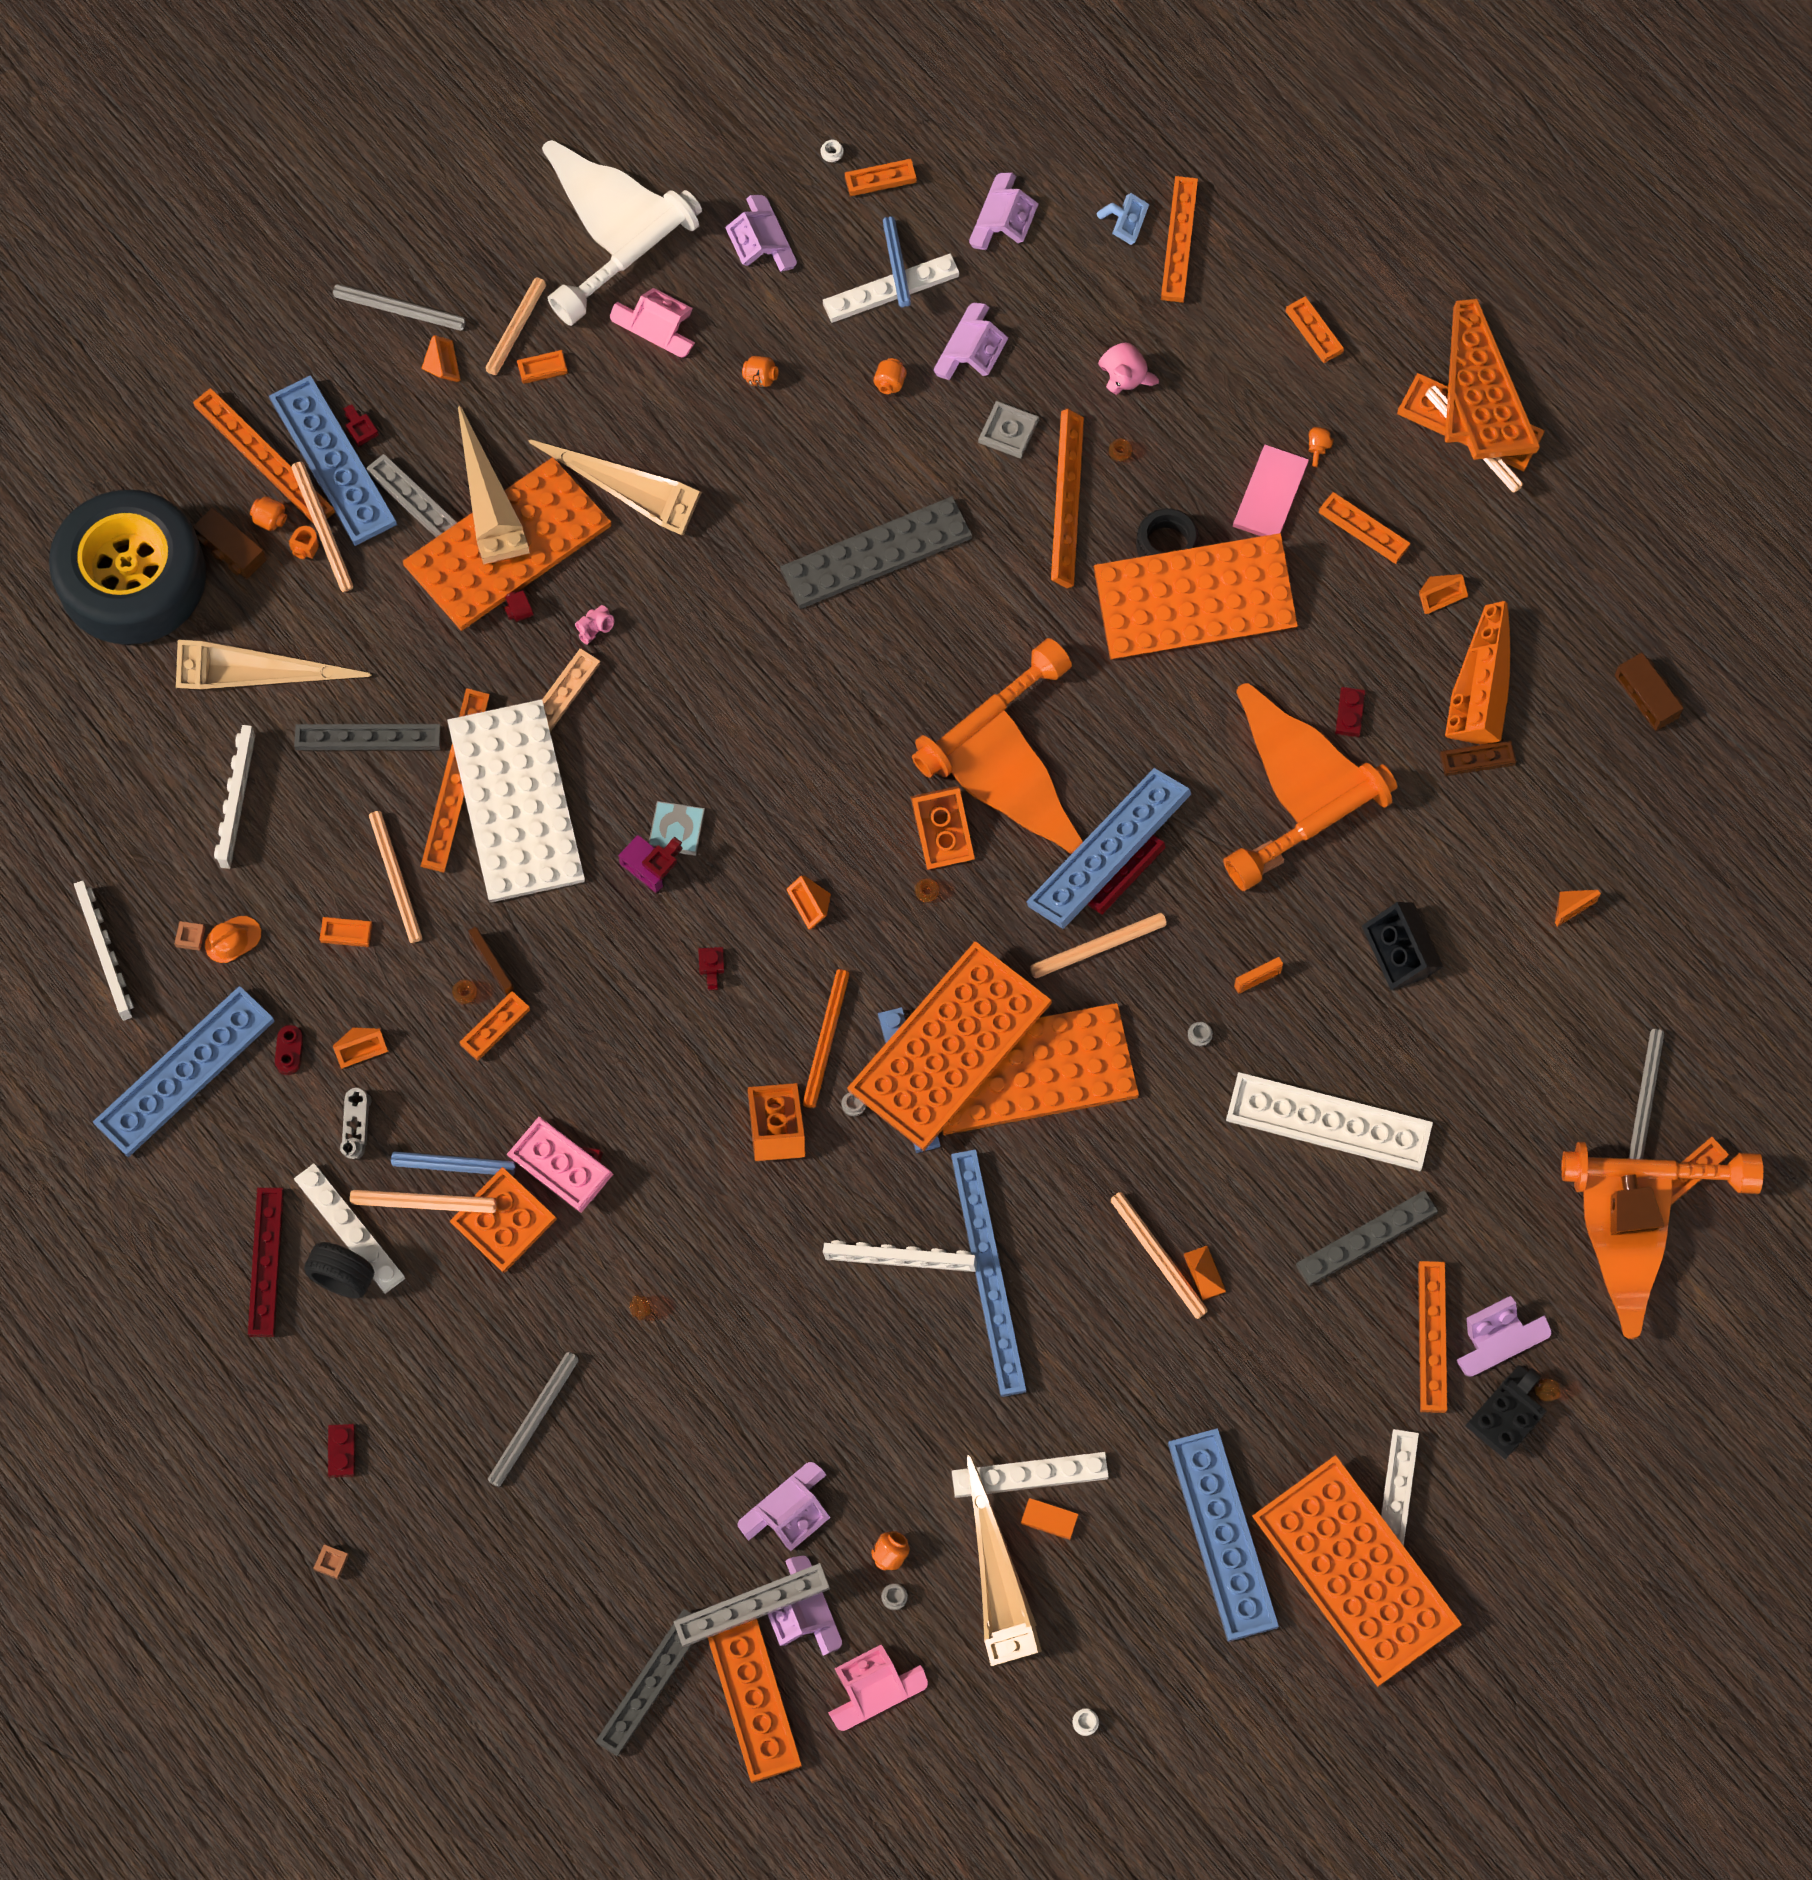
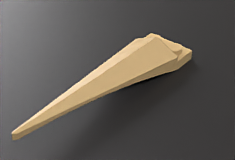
[458,406,530,565]
[528,440,702,535]
[176,639,372,689]
[967,1455,1042,1666]

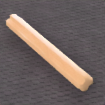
[486,277,546,375]

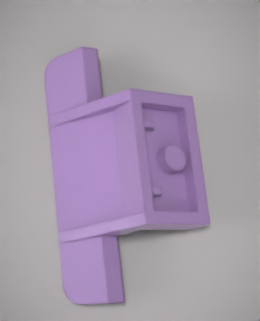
[969,173,1038,250]
[725,195,797,272]
[934,303,1008,380]
[1457,1296,1551,1377]
[738,1462,830,1551]
[768,1556,842,1656]

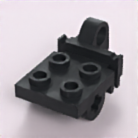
[1466,1365,1547,1460]

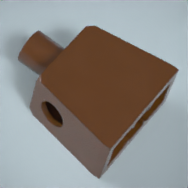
[1610,1174,1664,1235]

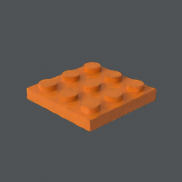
[450,1167,557,1273]

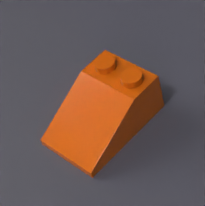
[910,786,975,870]
[748,1083,805,1161]

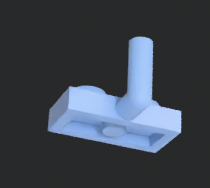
[1097,193,1149,245]

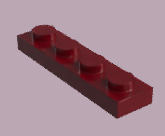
[1087,835,1166,915]

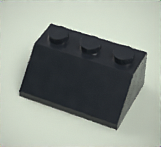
[1362,902,1444,990]

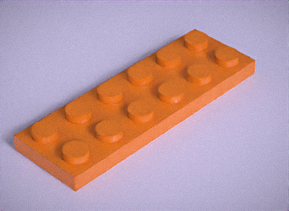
[1397,373,1545,472]
[708,1619,802,1783]

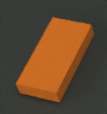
[517,350,568,384]
[319,917,373,947]
[1234,957,1283,993]
[1021,1498,1078,1540]

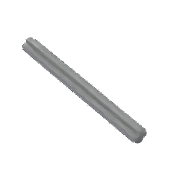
[333,284,466,331]
[1628,1029,1664,1159]
[488,1352,579,1487]

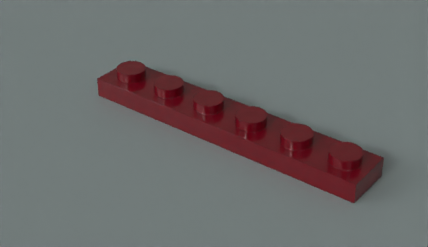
[248,1188,284,1337]

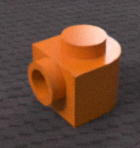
[289,526,319,559]

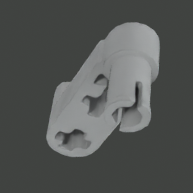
[340,1088,372,1160]

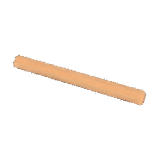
[1426,385,1523,493]
[292,461,353,592]
[369,811,422,943]
[1030,913,1167,978]
[350,1190,497,1213]
[1111,1192,1207,1319]

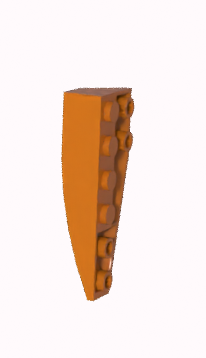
[1445,601,1510,745]

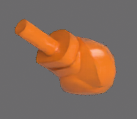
[1309,427,1334,467]

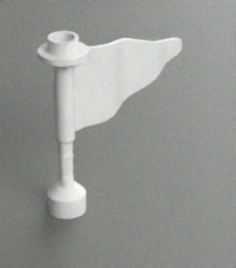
[542,140,702,326]

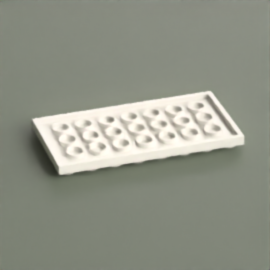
[447,700,585,903]

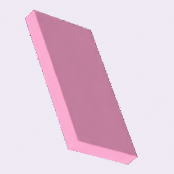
[1233,445,1309,536]
[507,1117,614,1213]

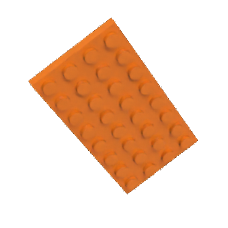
[403,457,611,631]
[1093,533,1298,660]
[847,941,1052,1151]
[942,1003,1139,1135]
[1252,1455,1462,1688]

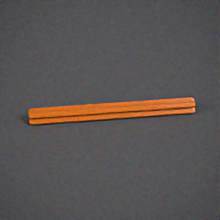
[803,969,849,1108]

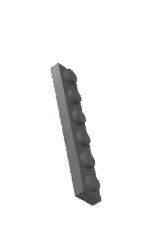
[294,724,441,750]
[1296,1191,1438,1287]
[595,1609,693,1757]

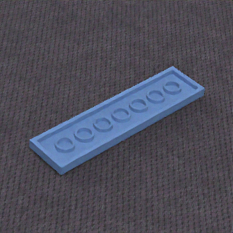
[269,375,397,546]
[1026,768,1191,929]
[93,986,275,1158]
[1168,1428,1279,1642]

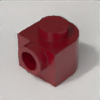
[504,590,534,623]

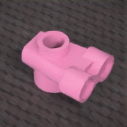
[575,605,614,644]

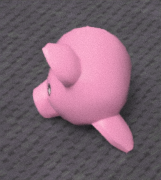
[1098,342,1159,395]

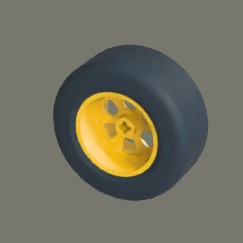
[49,490,206,645]

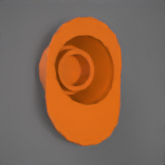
[205,916,261,963]

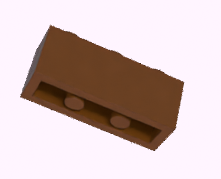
[193,508,267,579]
[1614,652,1684,732]

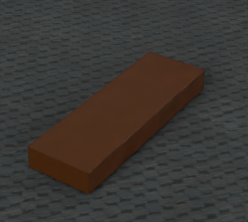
[1440,740,1516,776]
[468,926,515,996]

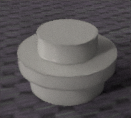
[1188,1022,1213,1046]
[842,1092,866,1116]
[881,1584,907,1610]

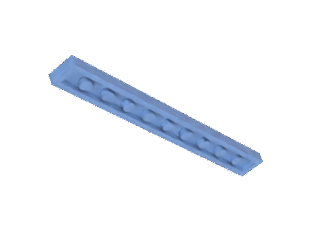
[951,1150,1026,1397]

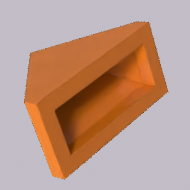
[421,335,461,382]
[1419,574,1468,614]
[786,875,831,930]
[1555,890,1601,927]
[333,1028,388,1069]
[1184,1246,1226,1301]

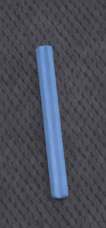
[883,216,911,308]
[391,1152,515,1176]

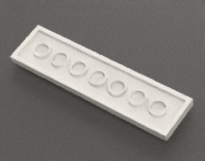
[1226,1072,1433,1171]

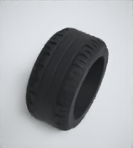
[1136,508,1199,557]
[304,1242,375,1299]

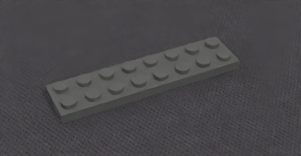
[780,496,972,609]

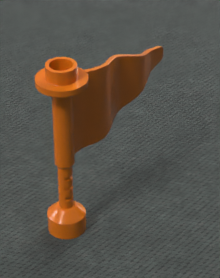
[912,638,1083,854]
[1223,683,1397,891]
[1561,1142,1763,1339]

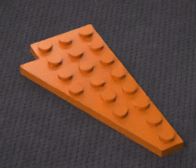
[1445,299,1540,460]

